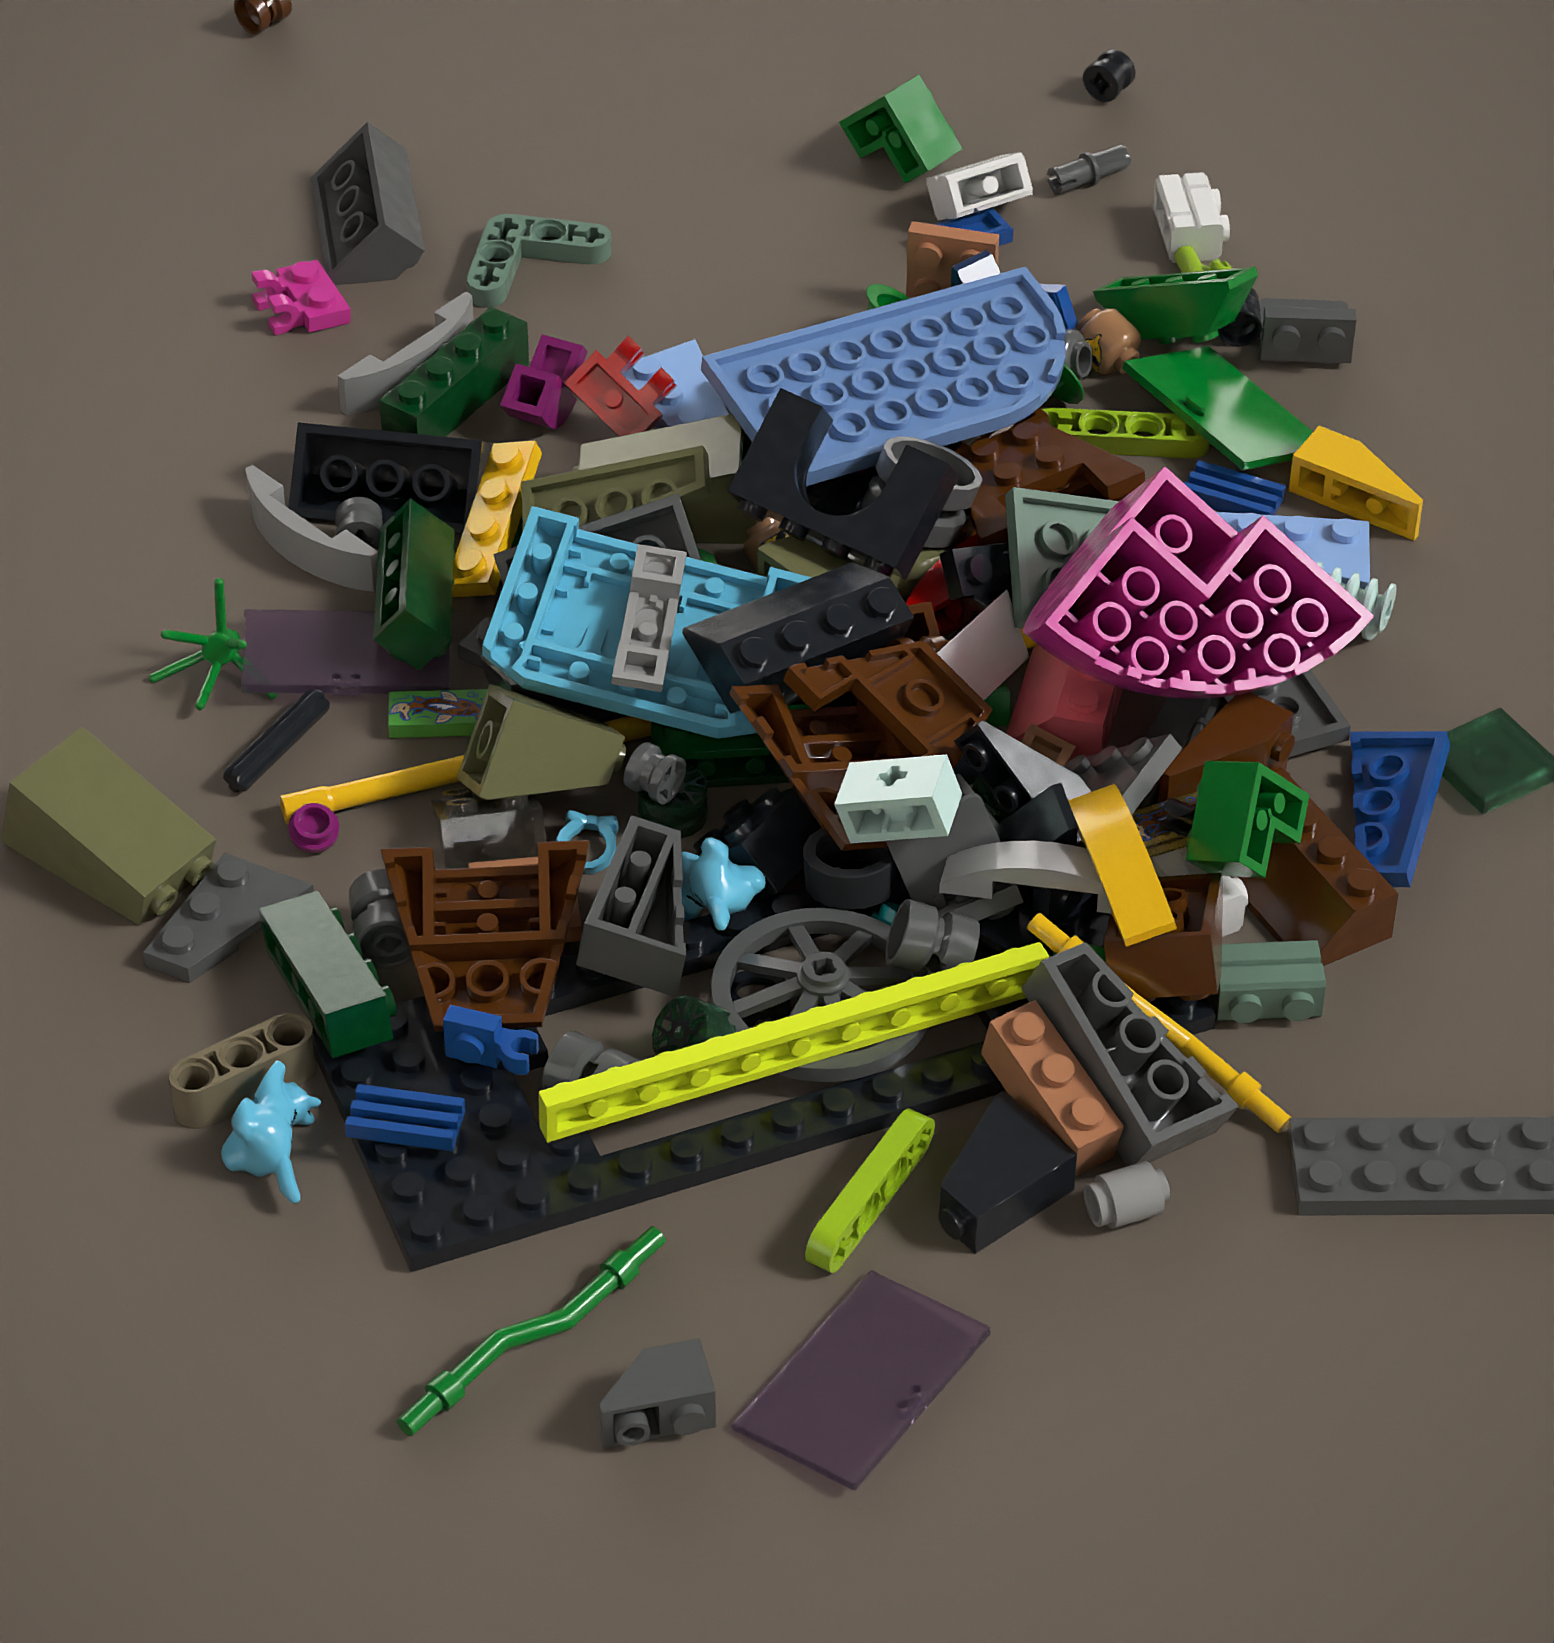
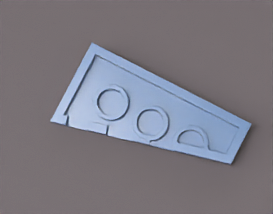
[622,339,729,428]
[1216,512,1370,589]

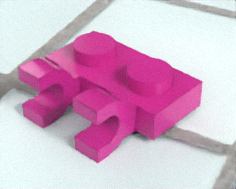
[251,260,351,335]

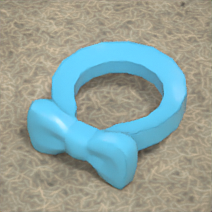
[556,810,619,874]

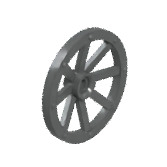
[711,908,928,1082]

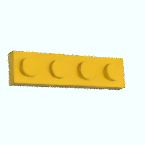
[452,440,542,597]

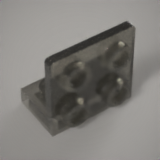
[431,788,546,869]

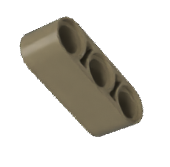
[168,1013,316,1128]

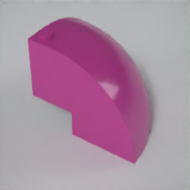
[1023,466,1374,699]

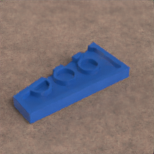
[1350,731,1450,888]

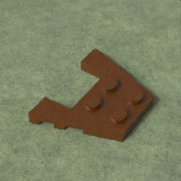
[954,419,1146,546]
[783,640,993,770]

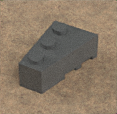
[576,815,686,998]

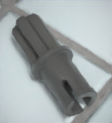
[1047,145,1131,195]

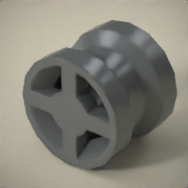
[335,497,382,551]
[624,742,686,805]

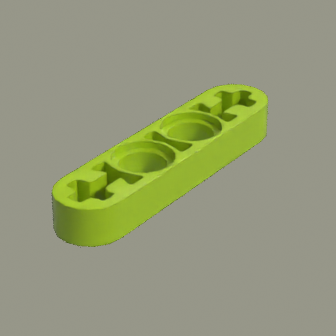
[1043,408,1211,459]
[805,1108,935,1273]

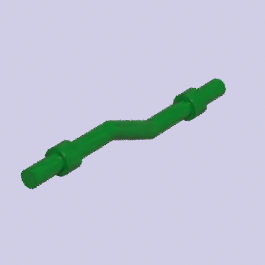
[397,1226,666,1437]

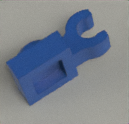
[443,1005,539,1075]

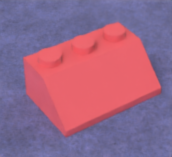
[1006,645,1123,761]

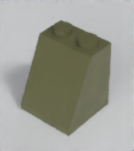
[457,684,626,800]

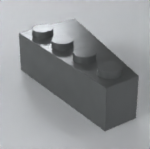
[1021,942,1239,1167]

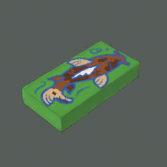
[388,689,488,738]

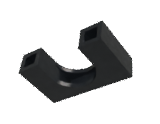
[727,388,959,580]

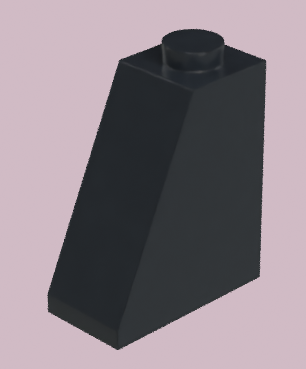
[938,1090,1077,1254]

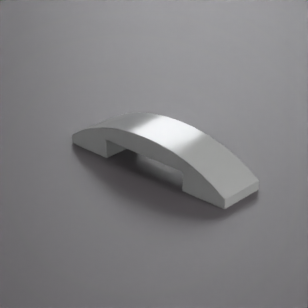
[338,291,474,415]
[245,465,378,592]
[611,544,687,692]
[939,841,1112,914]

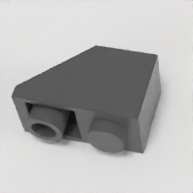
[599,1338,716,1449]

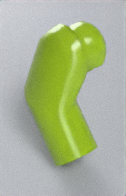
[1174,245,1232,273]

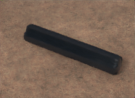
[223,689,330,792]

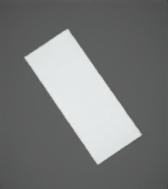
[937,590,1029,700]

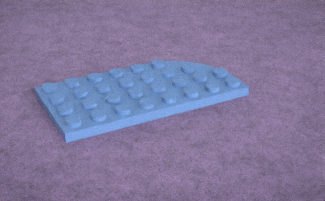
[701,267,1066,486]

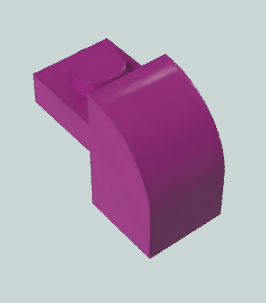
[500,334,588,429]

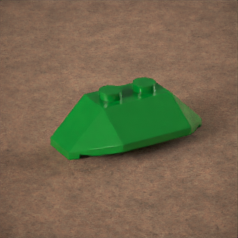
[1093,266,1258,345]

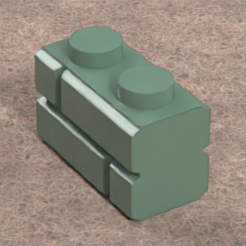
[1212,940,1326,1023]

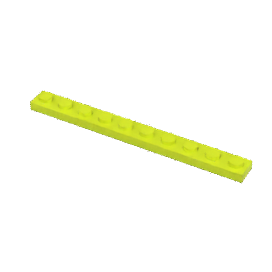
[539,942,1049,1143]

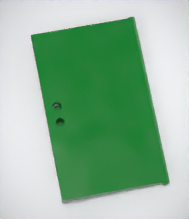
[1122,346,1313,470]

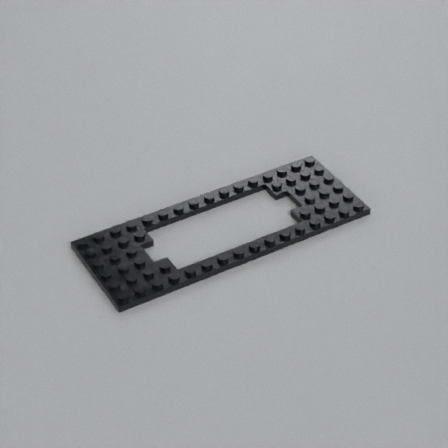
[313,879,1216,1272]

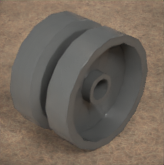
[860,436,983,548]

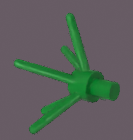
[149,578,277,711]

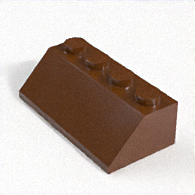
[1230,767,1398,966]

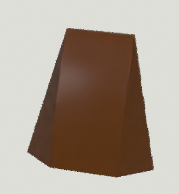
[729,684,915,850]
[380,840,590,1032]

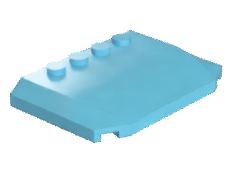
[482,506,812,739]

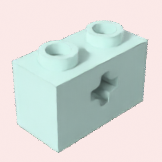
[834,754,962,843]

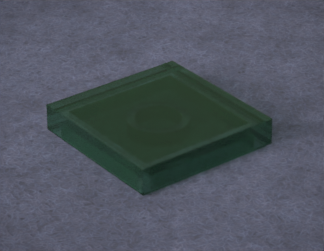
[1442,707,1554,814]

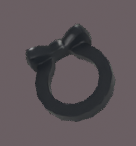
[730,971,791,1027]

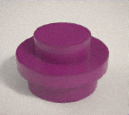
[288,803,340,853]

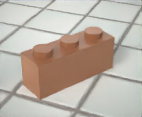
[981,1000,1124,1176]

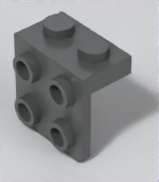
[1259,298,1356,364]
[886,793,1024,921]

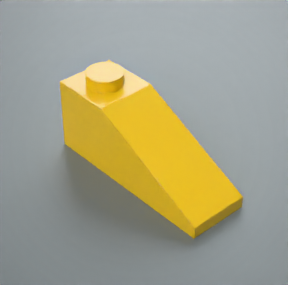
[1289,426,1423,541]

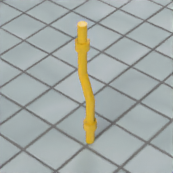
[1027,913,1292,1133]

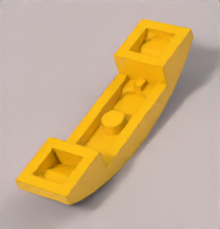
[1068,784,1177,947]

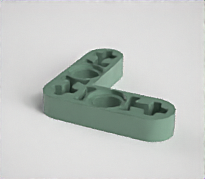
[467,214,612,308]

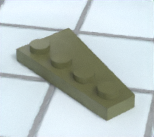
[521,445,711,529]

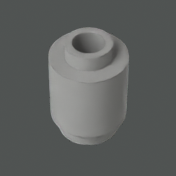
[1083,1161,1170,1229]

